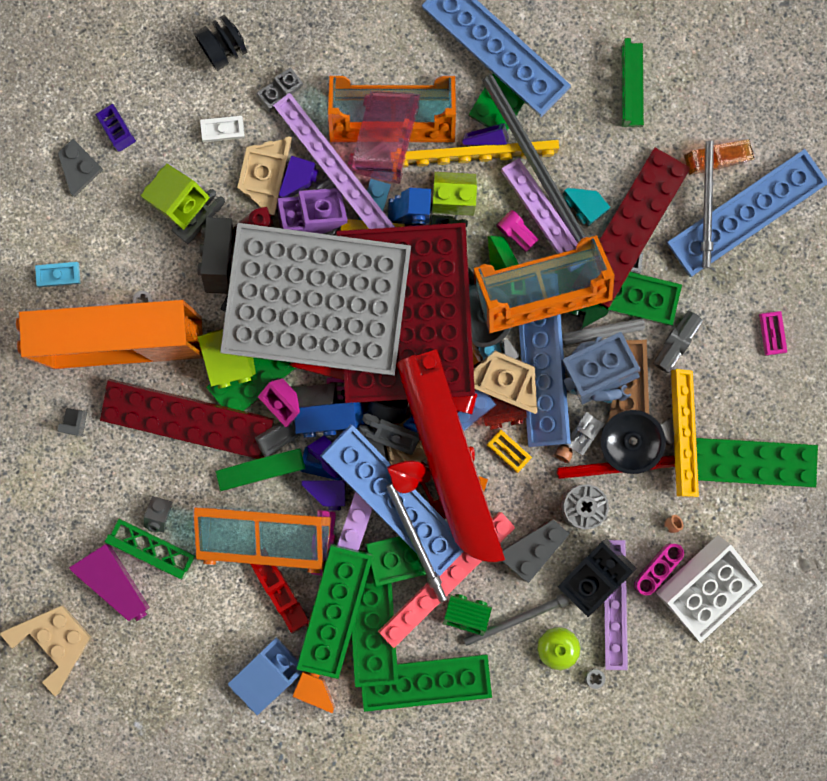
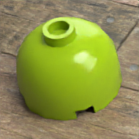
[537,627,581,671]

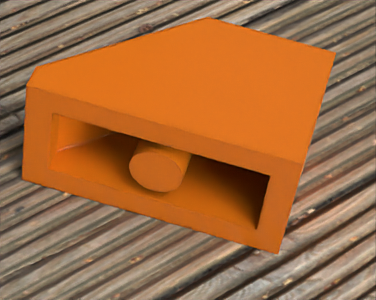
[292,671,335,713]

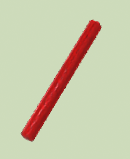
[557,456,675,479]

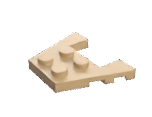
[0,605,91,697]

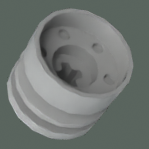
[560,484,609,529]

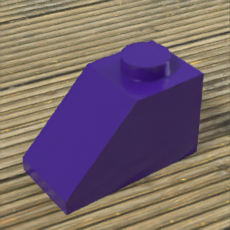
[279,156,319,198]
[302,480,346,511]

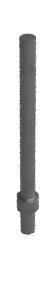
[700,141,714,268]
[386,483,447,602]
[463,593,571,646]

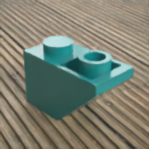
[562,188,611,227]

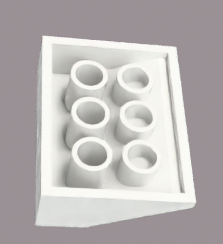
[655,535,763,643]

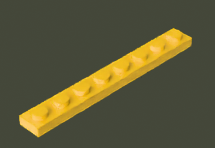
[391,140,559,168]

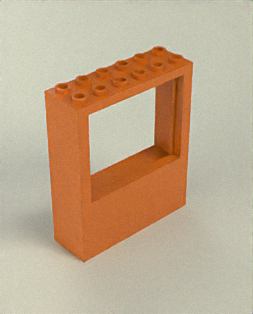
[16,300,203,369]

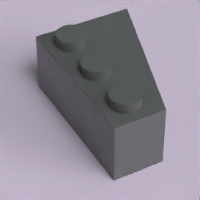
[198,217,234,294]
[502,520,570,583]

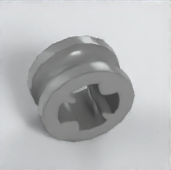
[133,291,152,303]
[585,669,605,689]

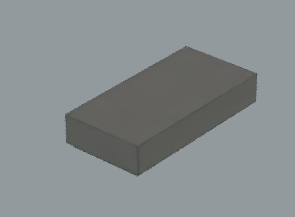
[255,420,300,457]

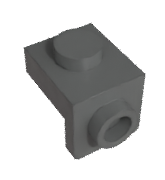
[144,496,173,533]

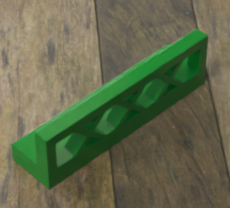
[621,38,644,127]
[105,519,196,580]

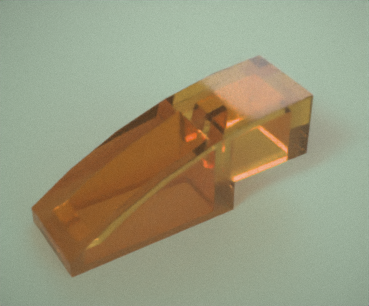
[684,139,755,175]

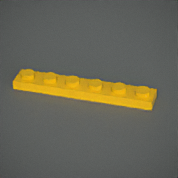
[671,369,699,498]

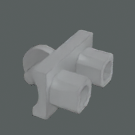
[565,412,604,456]

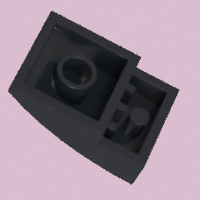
[558,538,637,617]

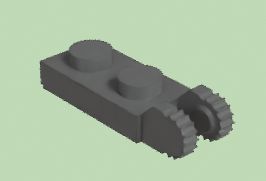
[171,189,226,245]
[357,414,420,455]

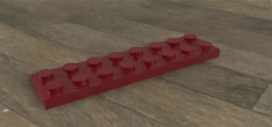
[571,147,691,309]
[100,379,274,459]

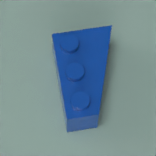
[388,188,431,226]
[295,403,370,438]

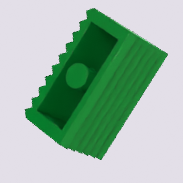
[442,594,492,636]

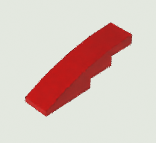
[250,547,309,634]

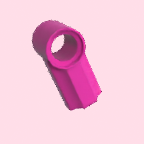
[496,210,539,253]

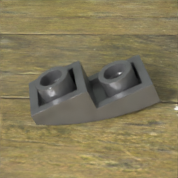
[256,67,303,112]

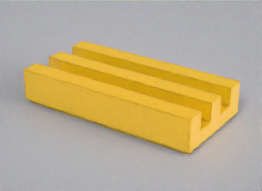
[486,429,532,473]

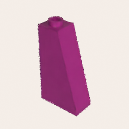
[69,544,150,622]

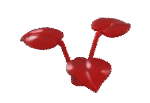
[387,446,475,519]

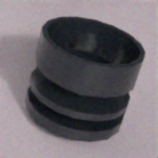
[194,15,248,71]

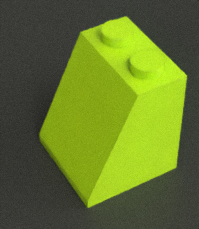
[141,163,210,230]
[432,172,477,216]
[198,329,256,389]

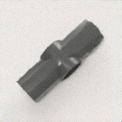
[653,310,703,373]

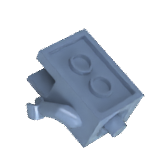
[562,332,640,405]

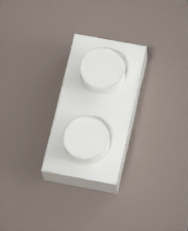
[200,116,245,142]

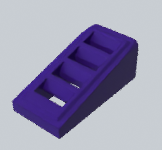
[95,104,136,152]
[462,123,509,145]

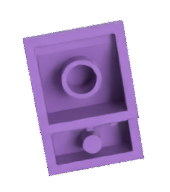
[277,188,347,234]

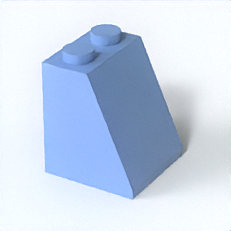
[228,637,303,715]

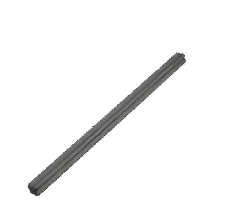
[482,75,586,243]

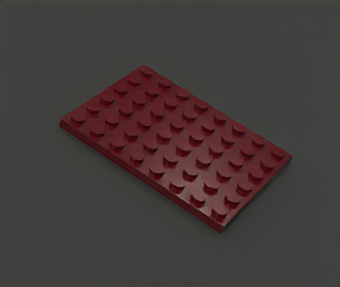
[336,223,475,403]

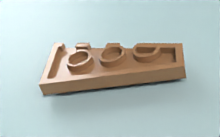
[608,339,649,421]

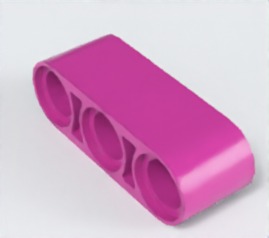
[634,543,684,595]

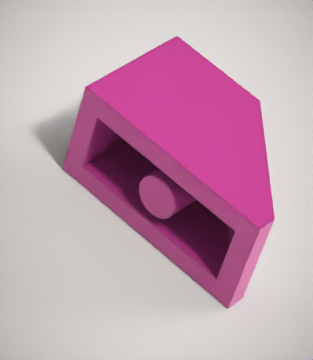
[258,379,300,427]

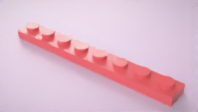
[378,512,515,648]

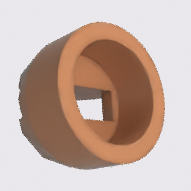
[554,445,573,463]
[664,514,684,533]

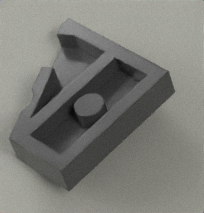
[58,139,103,197]

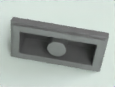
[295,383,338,408]

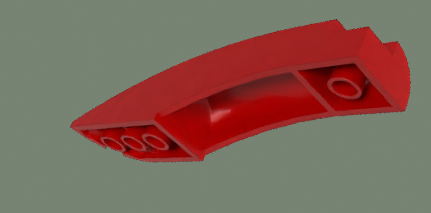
[396,349,505,562]

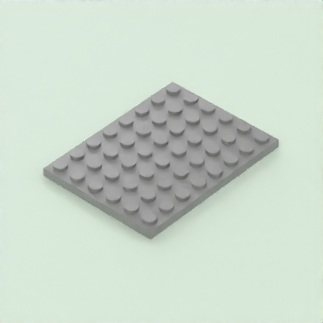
[220,223,411,376]

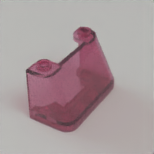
[348,91,420,184]

